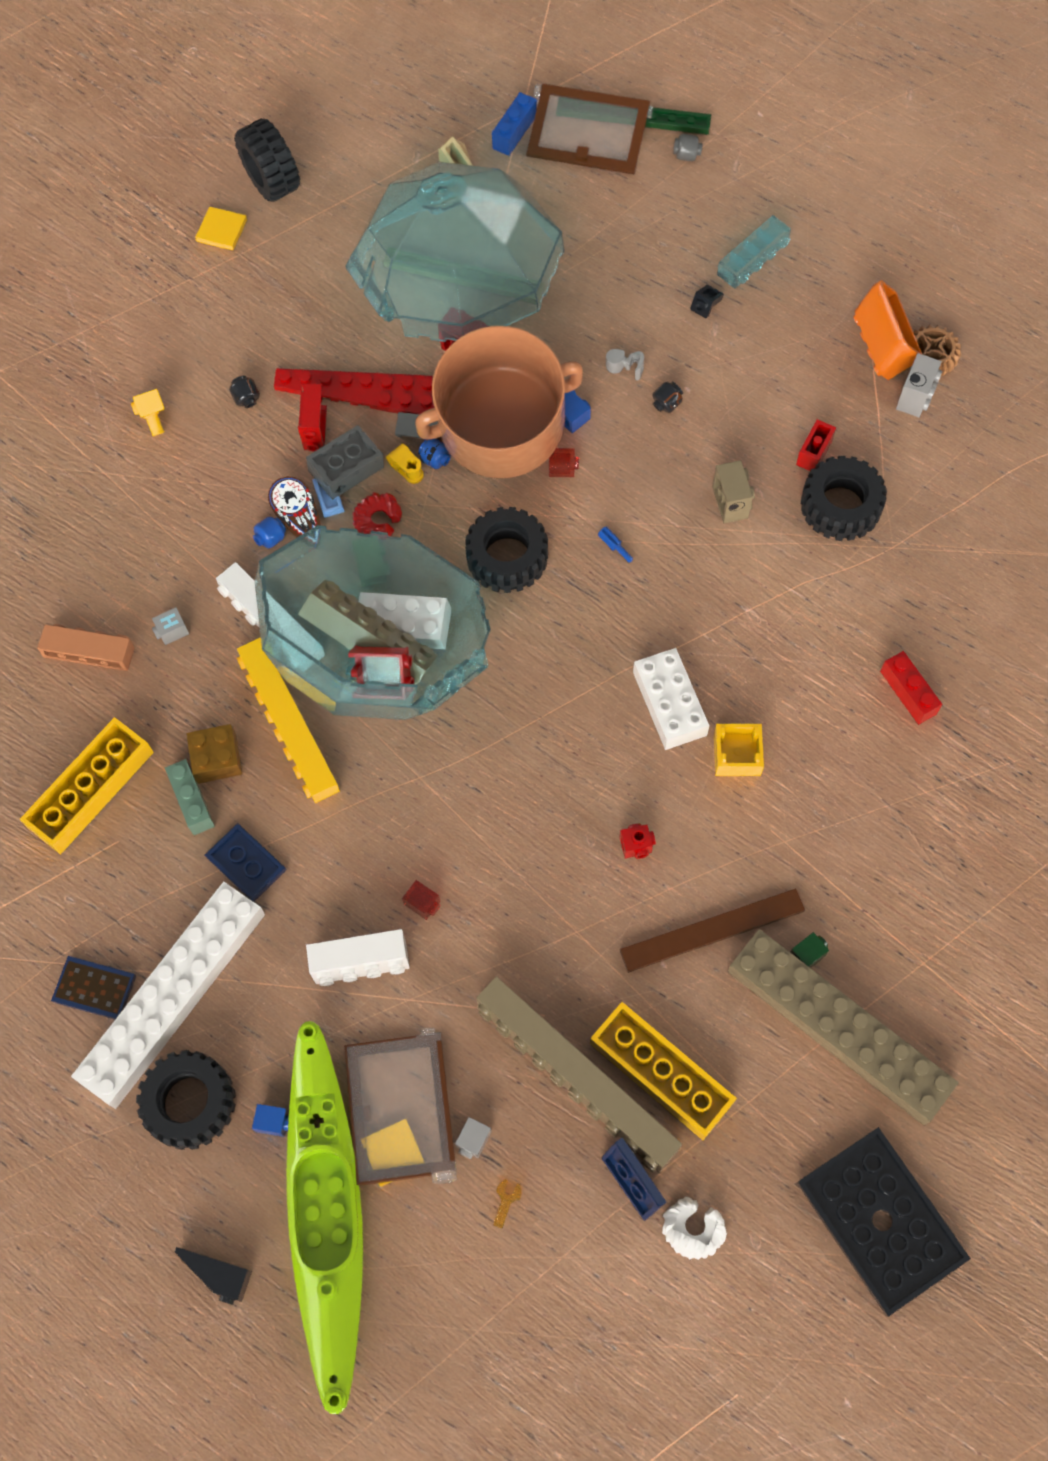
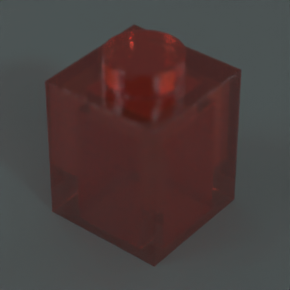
[549,448,579,477]
[402,880,441,920]

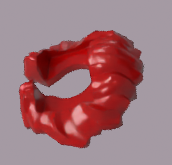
[352,492,402,539]

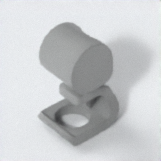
[606,349,644,380]

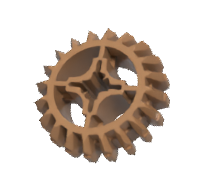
[913,324,961,377]

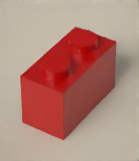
[796,419,836,471]

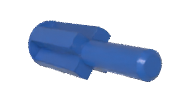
[598,526,633,563]

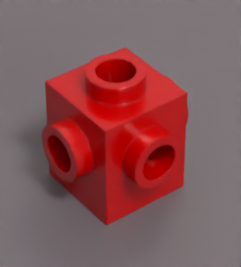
[619,823,656,859]

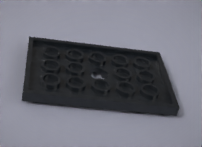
[797,1127,971,1317]

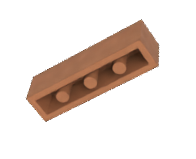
[37,624,135,671]

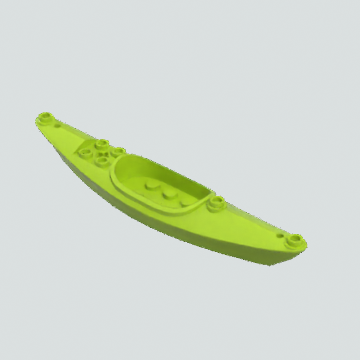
[286,1021,363,1414]

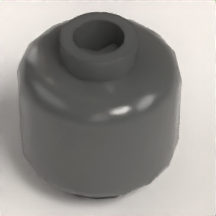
[673,134,702,162]

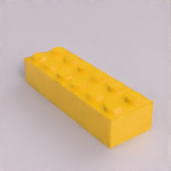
[19,717,154,855]
[590,1002,737,1141]

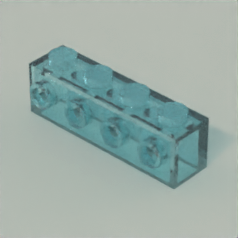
[717,215,791,288]

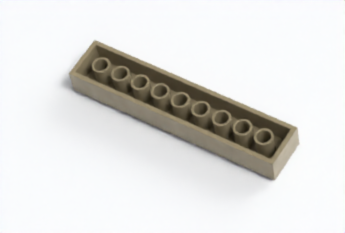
[728,929,959,1126]
[476,976,682,1173]

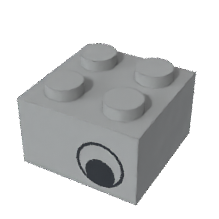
[896,353,942,418]

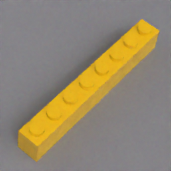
[236,637,340,803]

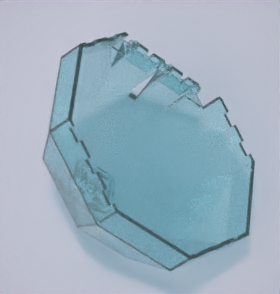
[345,162,564,342]
[254,525,491,720]

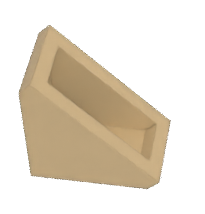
[438,136,475,182]

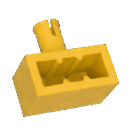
[131,389,165,436]

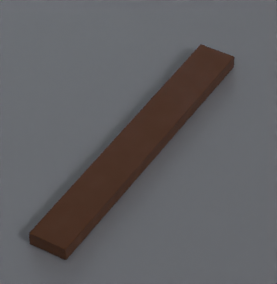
[620,888,805,973]

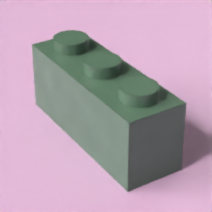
[165,759,215,835]

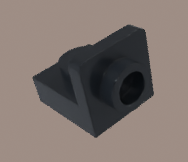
[690,284,724,318]

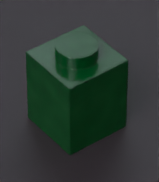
[790,932,829,968]

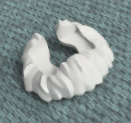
[663,1197,727,1259]

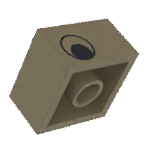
[712,460,755,524]

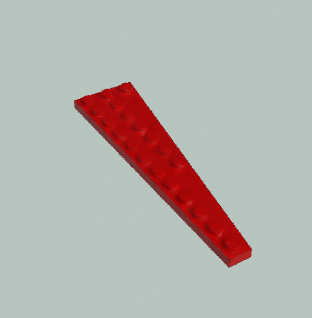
[274,368,434,415]

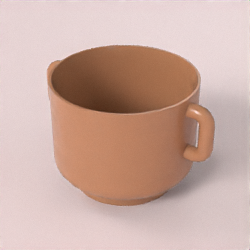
[415,326,583,479]

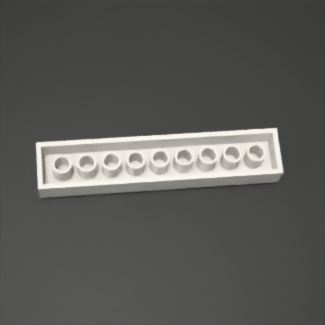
[71,882,265,1109]

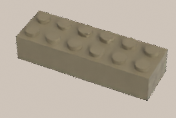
[298,579,438,692]

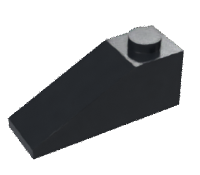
[175,1247,252,1305]

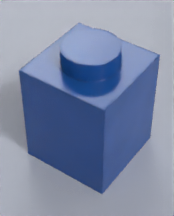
[252,1104,289,1137]

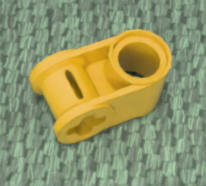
[386,443,424,484]

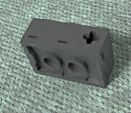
[306,425,384,500]

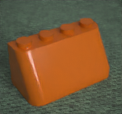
[853,280,923,380]

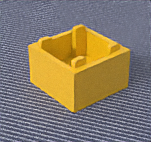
[714,724,764,776]

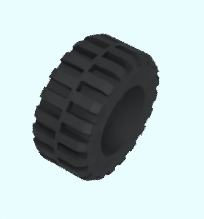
[234,118,300,202]
[800,456,887,541]
[465,507,548,593]
[136,1050,236,1150]

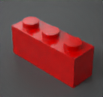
[880,651,943,725]

